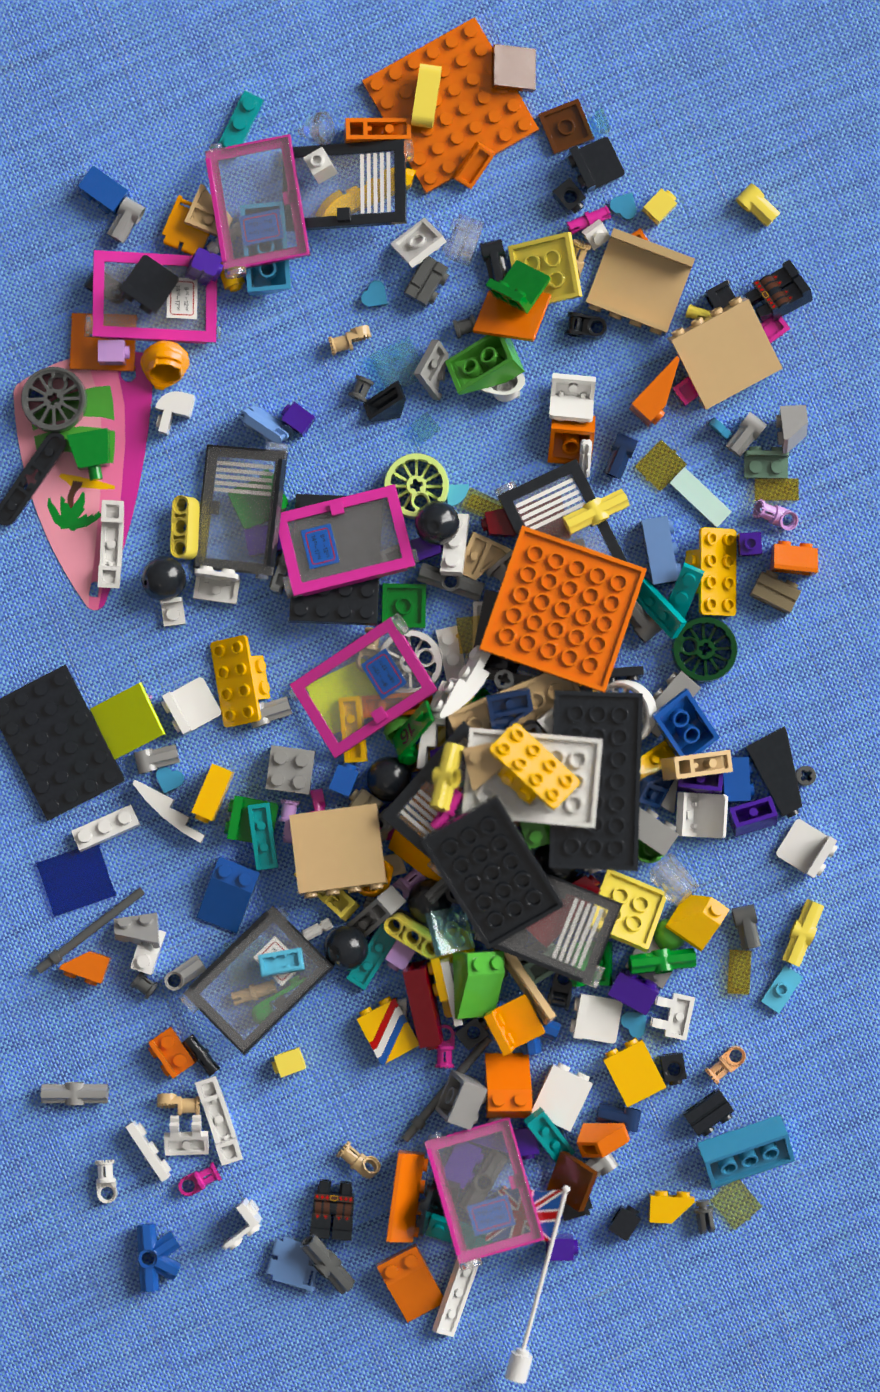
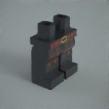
[745,259,813,322]
[309,1179,355,1241]

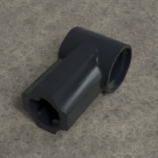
[480,239,507,282]

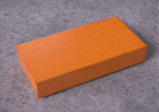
[452,141,495,189]

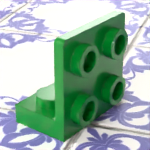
[486,260,551,314]

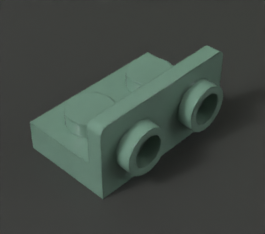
[744,446,789,479]

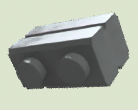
[404,256,450,308]

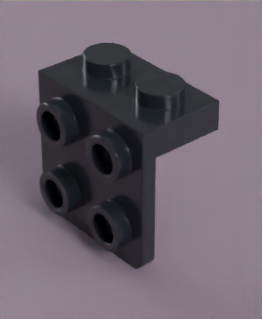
[567,137,625,193]
[119,255,179,315]
[416,1178,460,1236]

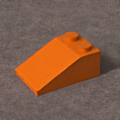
[629,356,680,426]
[485,1053,532,1118]
[377,1243,444,1323]

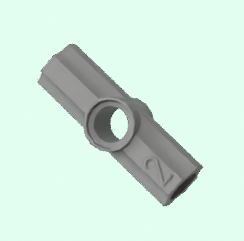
[41,1082,109,1105]

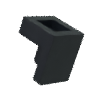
[704,279,736,310]

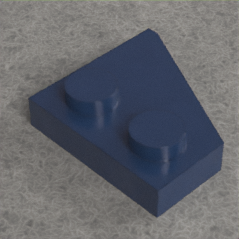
[485,687,533,730]
[640,771,675,809]

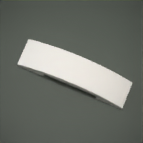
[97,500,124,588]
[195,1076,243,1166]

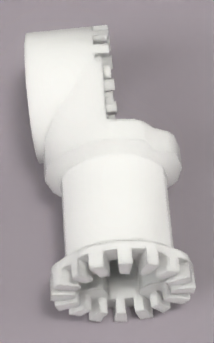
[95,1160,118,1203]

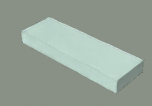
[669,467,732,528]

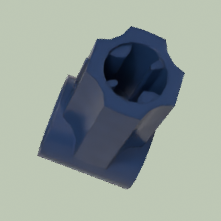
[603,433,638,479]
[596,1103,642,1132]

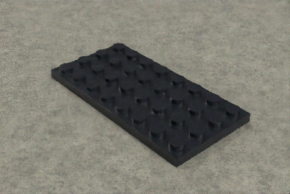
[548,690,643,871]

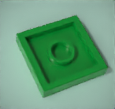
[382,583,426,628]

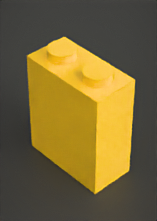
[192,764,234,823]
[603,1038,666,1107]

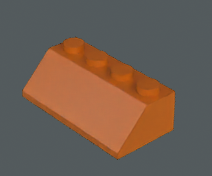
[386,1149,428,1243]

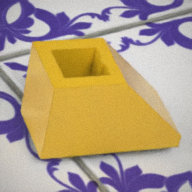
[648,1190,695,1224]

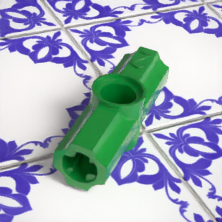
[628,948,696,975]

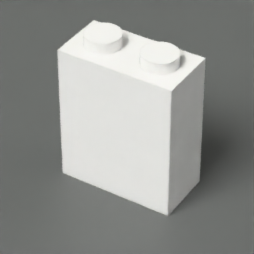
[532,1062,593,1131]

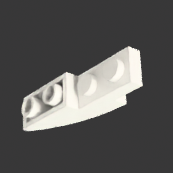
[432,645,491,718]

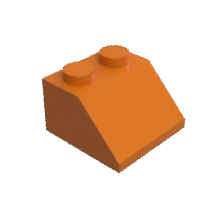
[547,416,596,464]
[770,541,818,576]

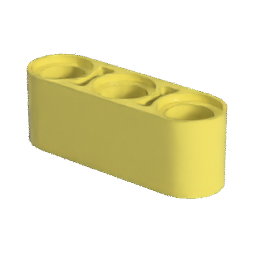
[411,63,442,129]
[170,495,200,560]
[384,912,446,959]

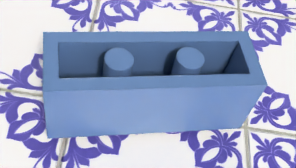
[640,516,681,586]

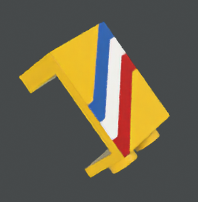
[357,996,419,1066]

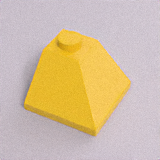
[665,894,730,951]

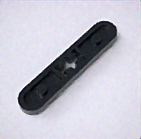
[0,432,67,526]

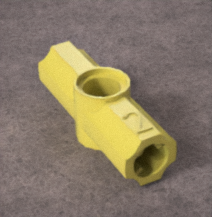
[562,489,630,535]
[429,742,464,812]
[781,899,824,967]

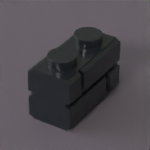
[682,1088,734,1137]

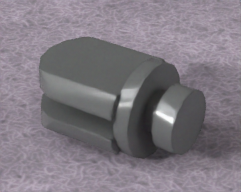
[694,1199,715,1234]

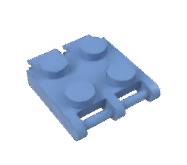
[238,405,295,444]
[266,1236,318,1291]

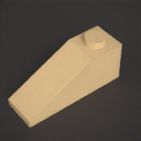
[660,750,733,781]

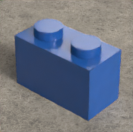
[78,166,130,215]
[722,757,754,802]
[328,762,360,797]

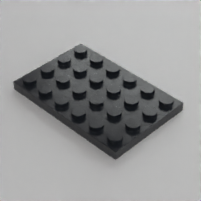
[289,494,383,626]
[0,664,126,821]
[420,794,564,950]

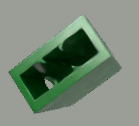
[67,428,110,481]

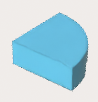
[447,484,469,507]

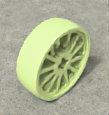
[384,453,449,519]

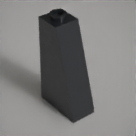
[744,726,802,818]

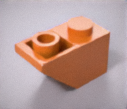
[60,951,111,986]
[576,1123,630,1158]

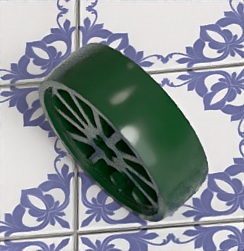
[671,617,738,682]

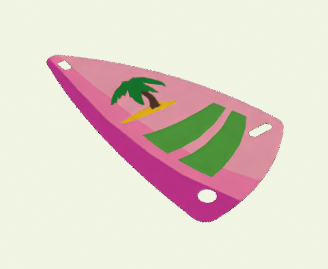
[14,352,153,610]

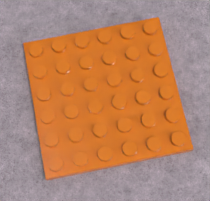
[362,17,539,194]
[479,525,647,692]

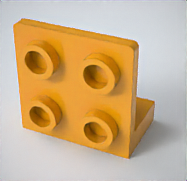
[484,994,545,1056]

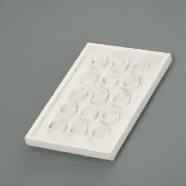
[462,728,603,828]

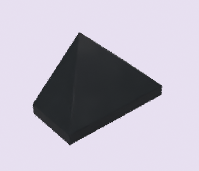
[363,381,406,422]

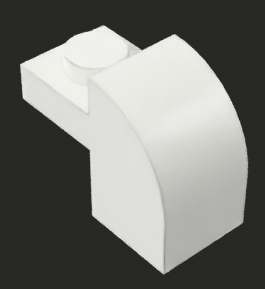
[155,391,196,435]

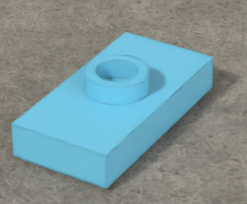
[258,948,305,978]
[760,965,803,1013]

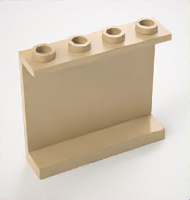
[586,228,695,335]
[667,296,783,410]
[289,803,388,899]

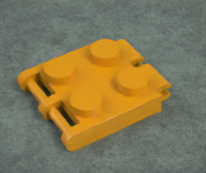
[162,195,210,256]

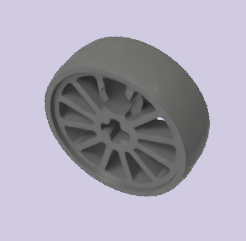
[21,367,88,433]

